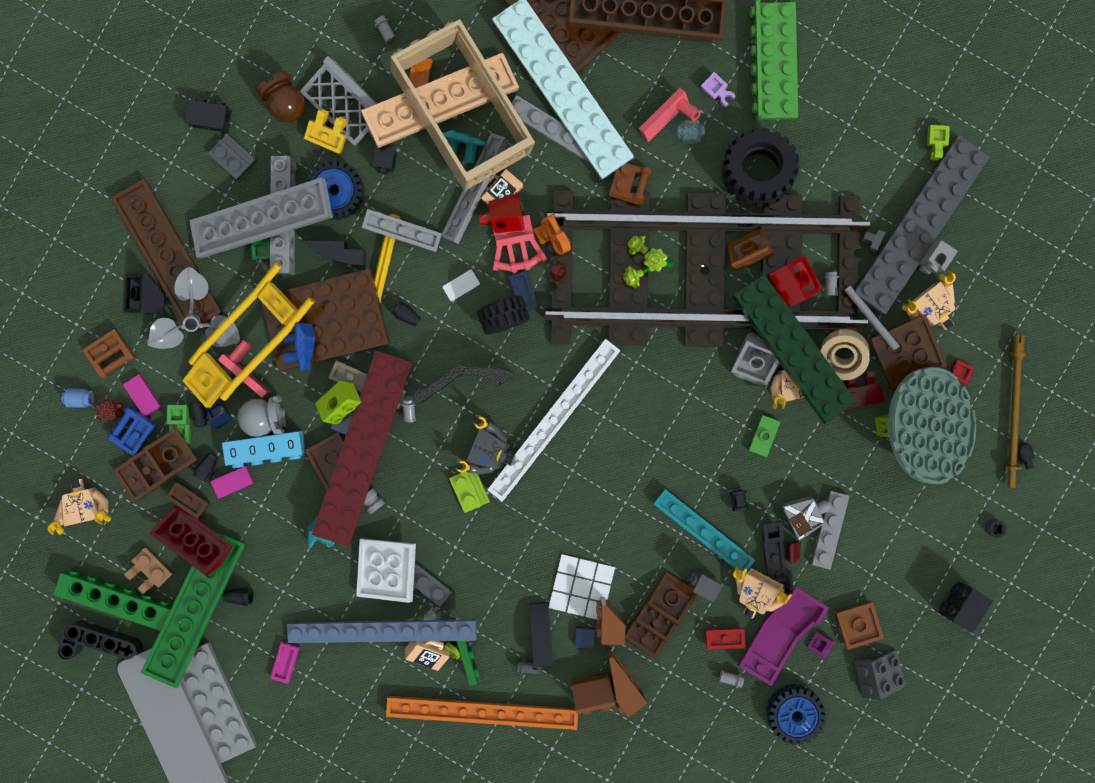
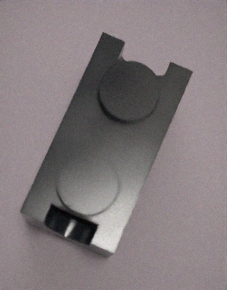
[184,98,232,133]

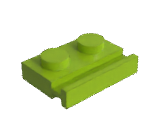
[449,471,490,513]

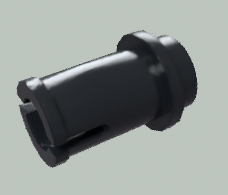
[190,402,209,428]

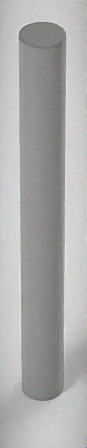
[844,286,899,351]

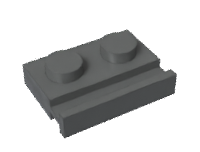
[208,133,257,181]

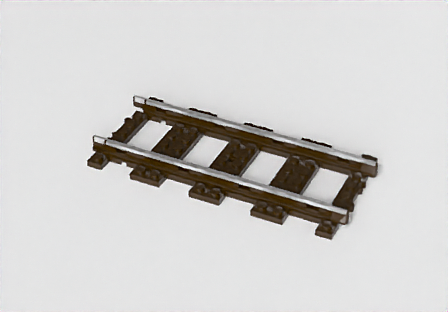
[543,191,872,349]

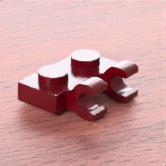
[845,371,884,409]

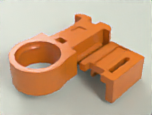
[534,214,571,255]

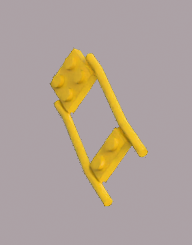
[182,262,315,408]

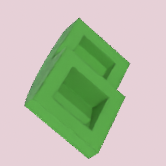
[167,405,191,444]

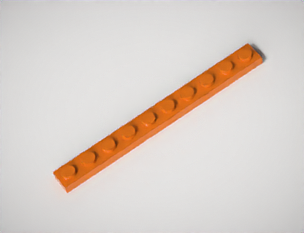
[386,696,578,730]

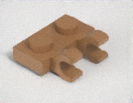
[124,546,174,594]

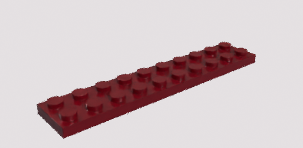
[311,351,412,547]

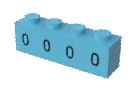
[222,431,306,468]

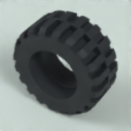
[722,128,799,207]

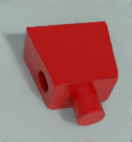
[479,192,525,233]

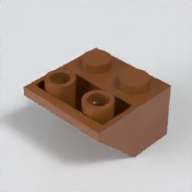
[596,597,625,645]
[571,672,615,715]

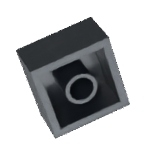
[939,581,993,634]

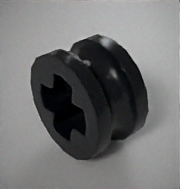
[985,520,1006,538]

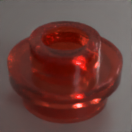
[549,262,567,281]

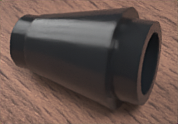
[391,301,421,327]
[193,453,219,482]
[223,587,254,606]

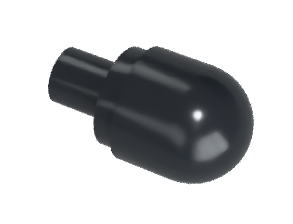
[1017,442,1034,469]

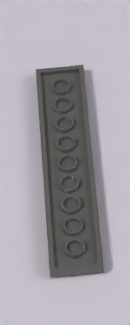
[854,135,989,315]

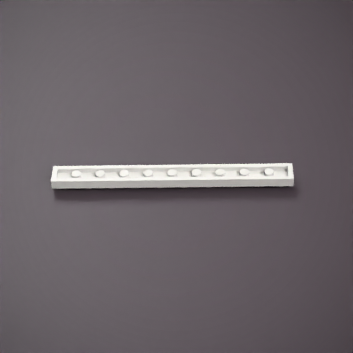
[488,339,620,502]

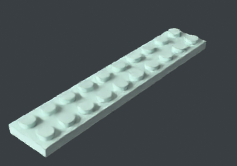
[492,0,634,180]

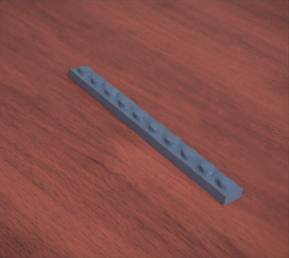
[287,619,477,643]

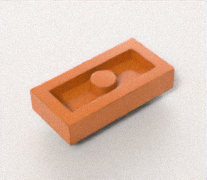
[409,58,433,88]

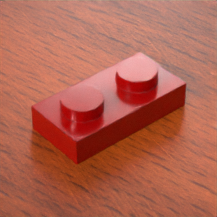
[705,627,745,650]

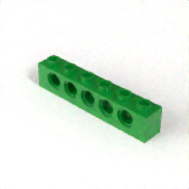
[53,569,173,631]

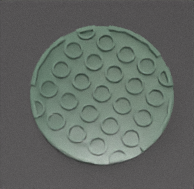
[888,367,976,484]

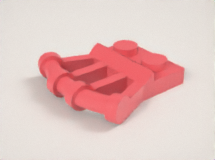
[493,215,547,273]

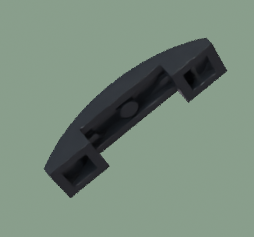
[762,521,791,595]

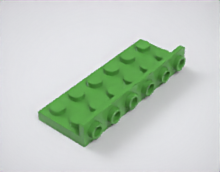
[749,0,798,120]

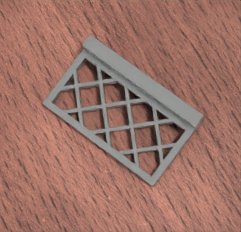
[301,56,378,146]

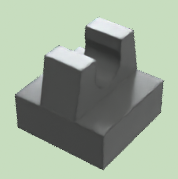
[862,230,886,254]

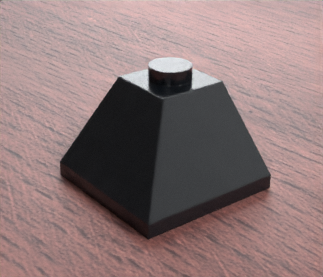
[124,273,166,314]

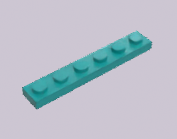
[653,488,755,571]

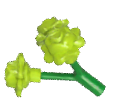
[623,235,673,288]

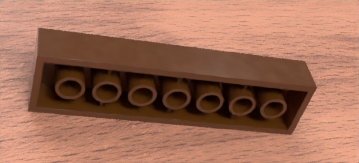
[566,0,726,43]

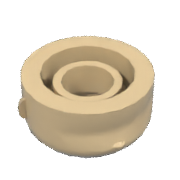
[820,329,870,380]

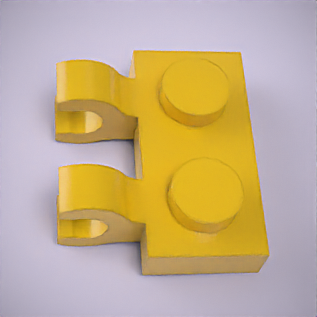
[304,109,347,154]

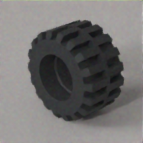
[477,295,530,335]

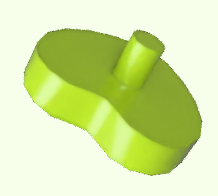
[445,642,461,659]

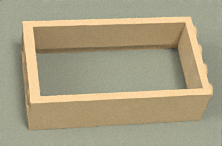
[391,19,535,191]

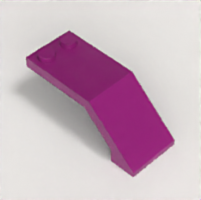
[738,587,829,686]

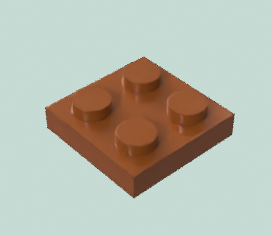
[835,601,884,650]

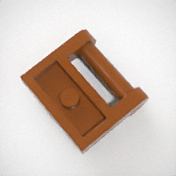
[609,163,652,205]
[82,329,136,379]

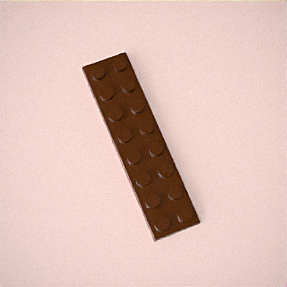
[111,179,223,323]

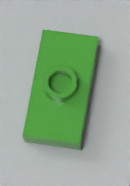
[748,415,780,457]

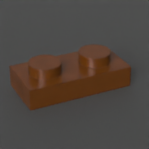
[165,481,210,519]

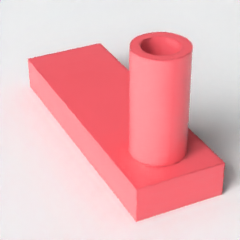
[639,88,701,142]
[218,339,271,398]

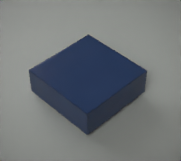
[575,627,595,649]

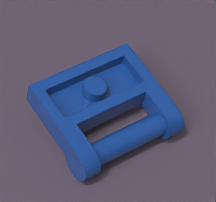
[107,405,157,456]

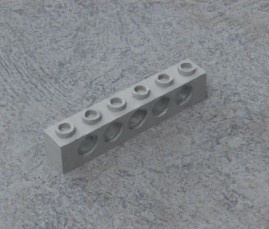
[270,156,296,275]

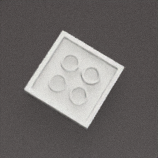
[356,538,416,603]

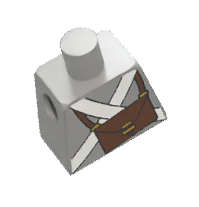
[781,496,831,540]

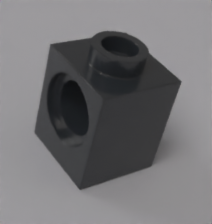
[372,145,397,174]

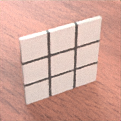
[549,554,615,620]

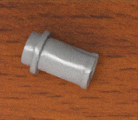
[374,16,396,43]
[823,272,839,295]
[401,397,416,422]
[719,670,744,689]

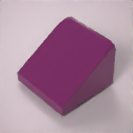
[807,631,835,658]

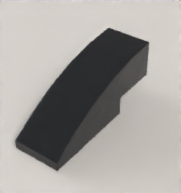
[305,241,366,267]
[529,602,553,667]

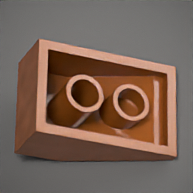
[607,647,647,718]

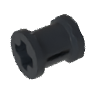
[730,490,749,511]

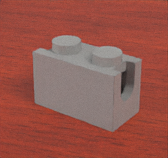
[918,240,958,275]

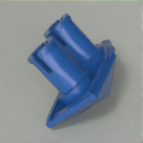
[283,323,315,370]

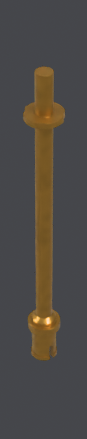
[1004,335,1026,488]

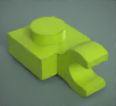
[927,125,950,161]

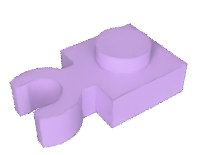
[700,72,735,107]

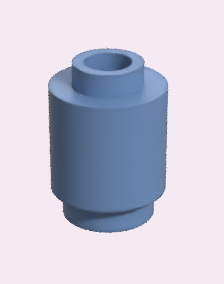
[62,388,94,408]

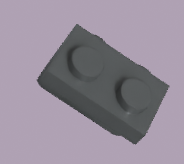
[854,651,905,700]

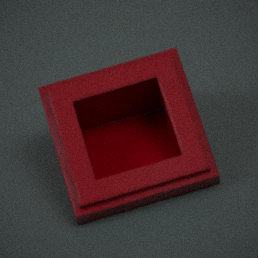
[786,541,800,563]

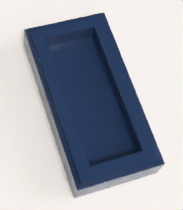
[508,271,538,311]

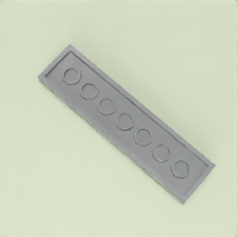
[189,178,333,258]

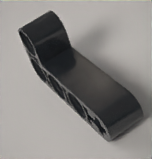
[57,620,143,660]

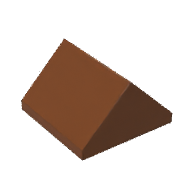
[727,227,774,270]

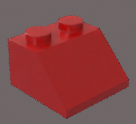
[769,255,823,308]

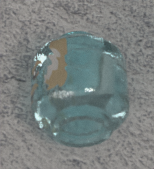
[676,119,705,144]

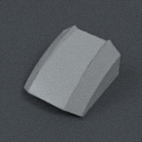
[731,333,779,386]

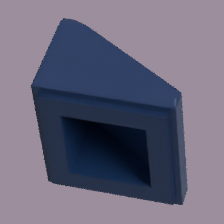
[204,399,233,428]

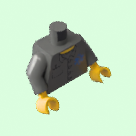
[456,415,516,475]

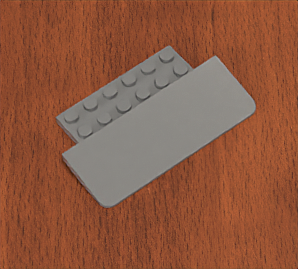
[117,642,257,783]

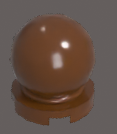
[256,71,305,123]

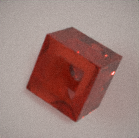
[95,400,123,422]

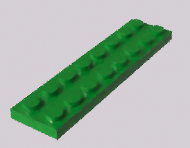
[140,529,247,688]

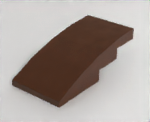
[113,428,198,502]
[625,572,697,659]

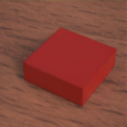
[950,360,975,385]

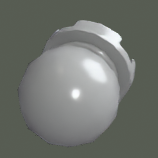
[237,396,286,437]

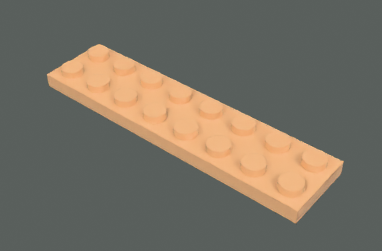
[361,53,519,148]

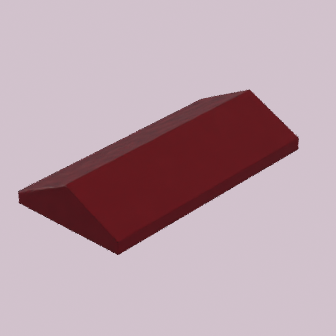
[149,505,233,576]

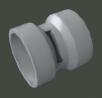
[364,488,385,515]

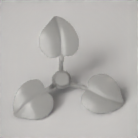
[147,267,240,349]

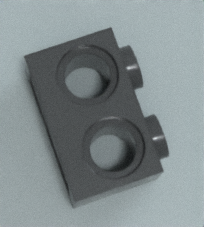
[687,568,723,603]

